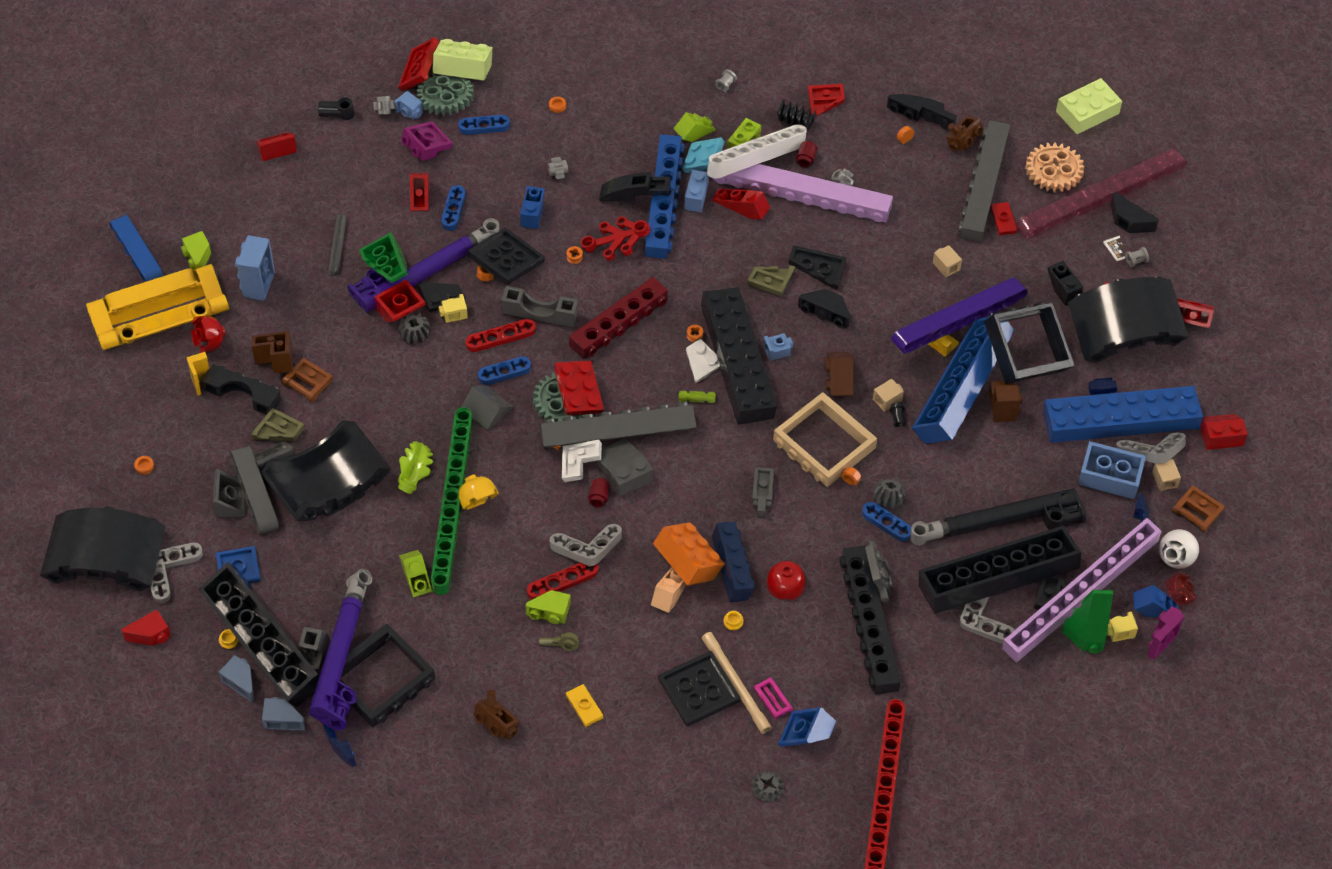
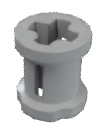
[715,69,737,93]
[1125,247,1149,268]

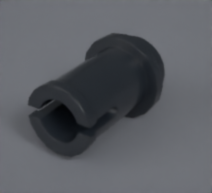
[890,402,906,427]

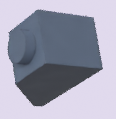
[219,655,254,702]
[262,697,305,730]

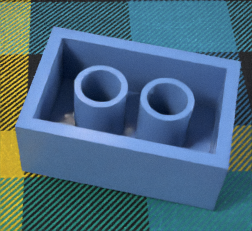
[235,235,275,301]
[1078,441,1146,499]

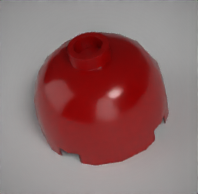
[191,316,225,353]
[766,561,806,600]

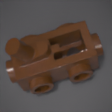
[946,116,984,152]
[473,690,520,740]

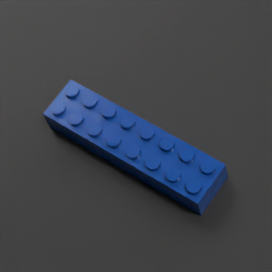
[912,317,1014,444]
[1043,386,1203,443]

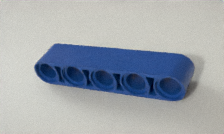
[109,215,164,282]

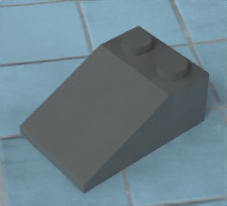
[596,438,653,497]

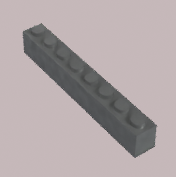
[958,120,1010,243]
[540,402,696,448]

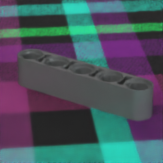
[230,446,279,535]

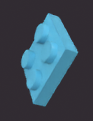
[682,137,725,173]

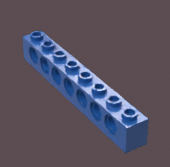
[645,134,685,259]

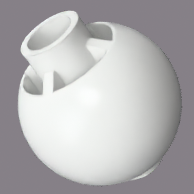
[1159,529,1199,569]

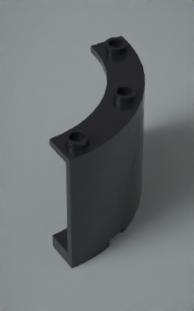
[1068,276,1188,363]
[261,420,391,521]
[40,507,166,591]

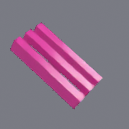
[754,677,793,720]

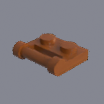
[282,357,333,403]
[1172,485,1225,533]

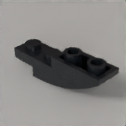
[887,94,957,130]
[599,172,671,201]

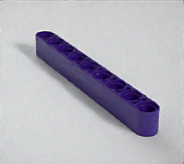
[891,277,1028,354]

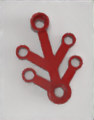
[580,216,650,261]

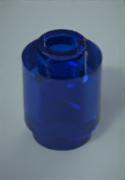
[1088,377,1117,395]

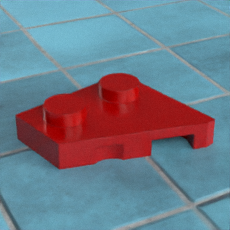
[808,84,845,116]

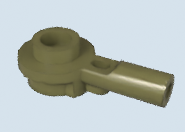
[539,632,579,651]

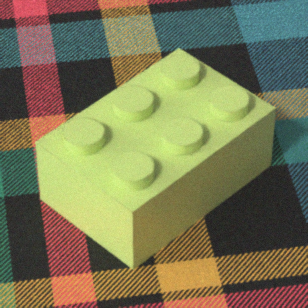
[433,39,492,80]
[1056,78,1122,134]

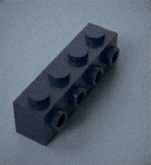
[712,522,755,602]

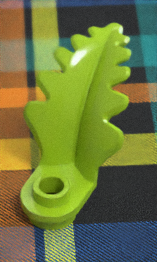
[398,441,433,494]

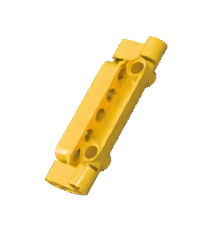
[86,264,229,350]

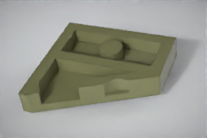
[747,266,795,297]
[251,408,305,442]

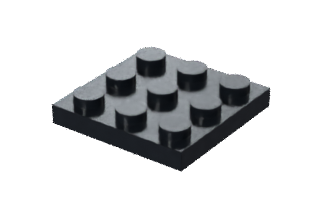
[467,227,545,285]
[658,651,741,727]

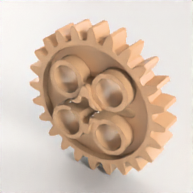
[1025,142,1084,193]

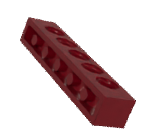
[569,277,668,359]

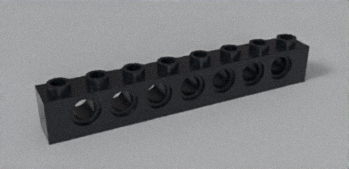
[839,545,901,695]

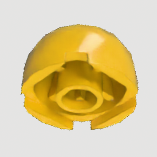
[458,474,499,510]

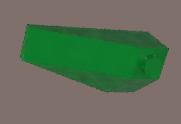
[359,232,408,283]
[1061,590,1113,654]

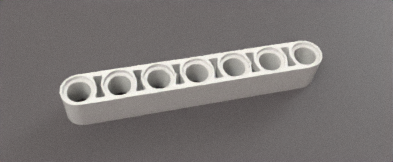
[707,125,807,178]

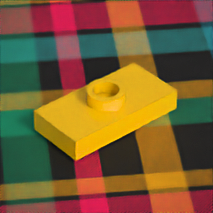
[566,684,603,727]

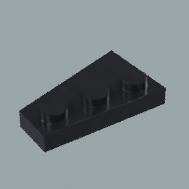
[788,245,847,290]

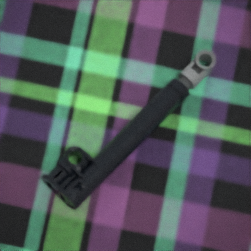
[910,488,1086,546]

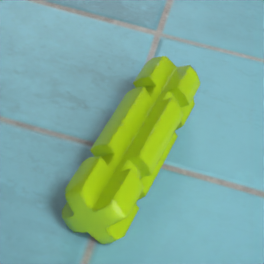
[679,391,716,403]

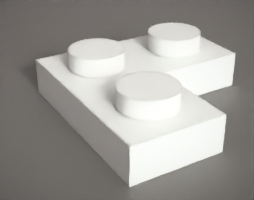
[562,440,602,482]

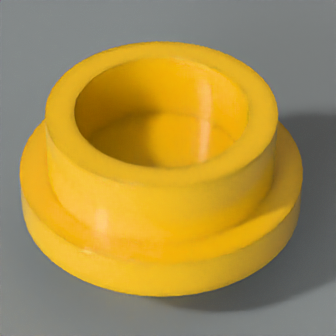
[723,611,744,630]
[219,629,239,649]

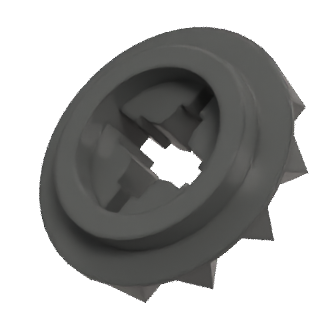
[751,770,785,802]

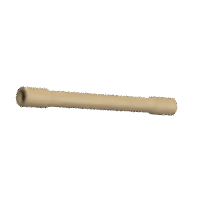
[702,632,772,734]

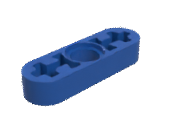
[458,115,510,135]
[441,185,466,231]
[478,356,531,385]
[862,502,911,542]

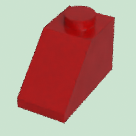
[410,173,429,211]
[121,610,171,646]

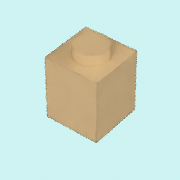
[933,245,962,278]
[873,379,904,412]
[1152,459,1181,491]

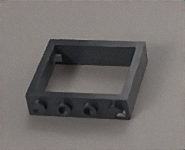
[984,302,1075,384]
[340,624,435,728]

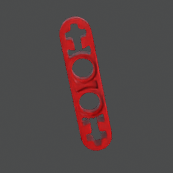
[466,319,536,352]
[527,563,599,600]

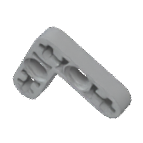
[1116,432,1186,464]
[549,524,622,566]
[151,543,203,604]
[960,597,1015,644]

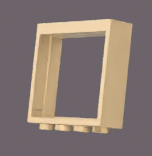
[773,392,877,487]

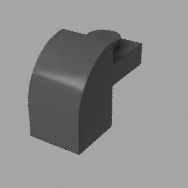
[299,627,330,672]

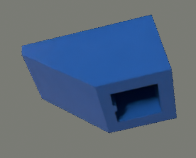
[520,186,545,229]
[1133,585,1178,617]

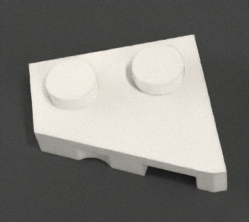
[686,339,720,383]

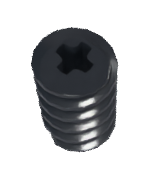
[777,99,816,131]

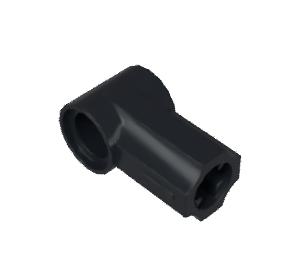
[318,97,355,120]

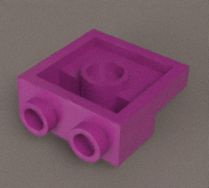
[401,121,453,161]
[1148,606,1185,660]

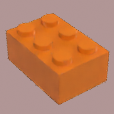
[653,522,725,586]

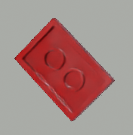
[398,37,439,91]
[553,361,604,416]

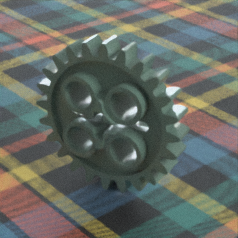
[417,74,474,116]
[533,372,587,422]

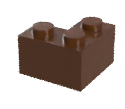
[251,331,293,373]
[824,352,853,396]
[989,381,1023,422]

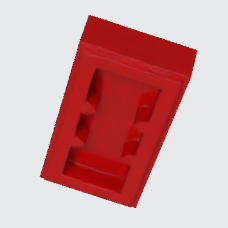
[990,202,1017,236]

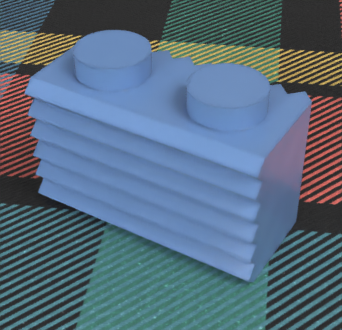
[684,170,709,213]

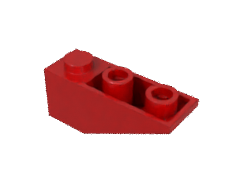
[711,188,770,220]

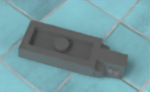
[752,467,774,518]

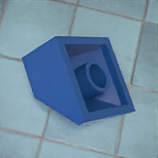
[778,707,836,747]

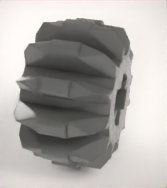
[398,312,430,344]
[873,478,906,509]

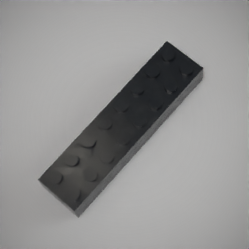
[701,287,777,425]
[918,525,1081,614]
[199,562,321,707]

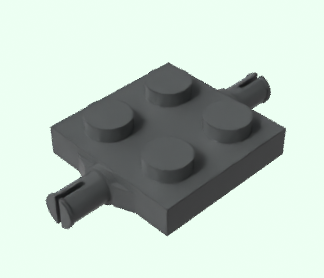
[865,541,894,603]

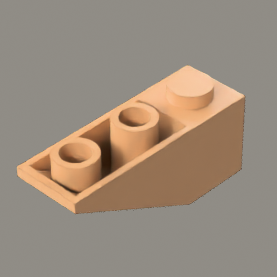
[651,567,686,613]

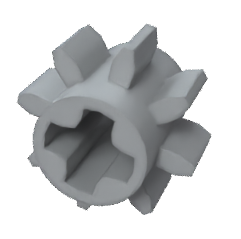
[373,96,395,115]
[548,157,568,179]
[831,168,854,186]

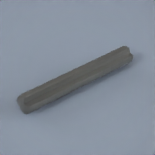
[328,214,346,275]

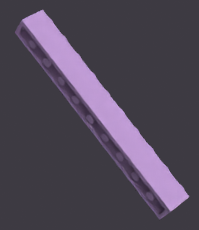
[713,164,893,222]
[1002,518,1161,663]

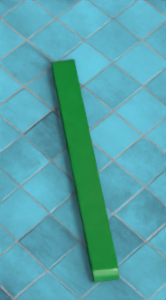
[431,407,473,595]

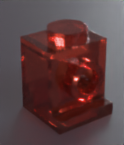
[1164,572,1196,605]

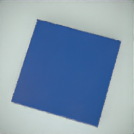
[215,546,261,583]

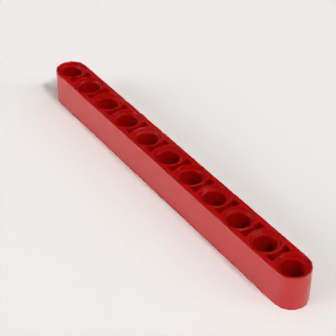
[864,699,905,869]

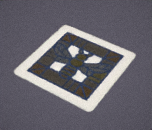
[1103,236,1125,261]

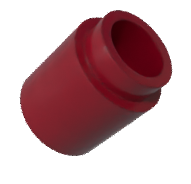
[796,141,818,168]
[588,478,610,508]

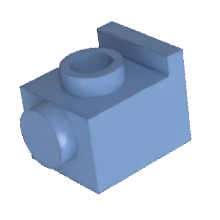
[395,91,423,120]
[763,333,793,361]

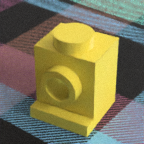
[439,294,468,323]
[1107,612,1138,642]

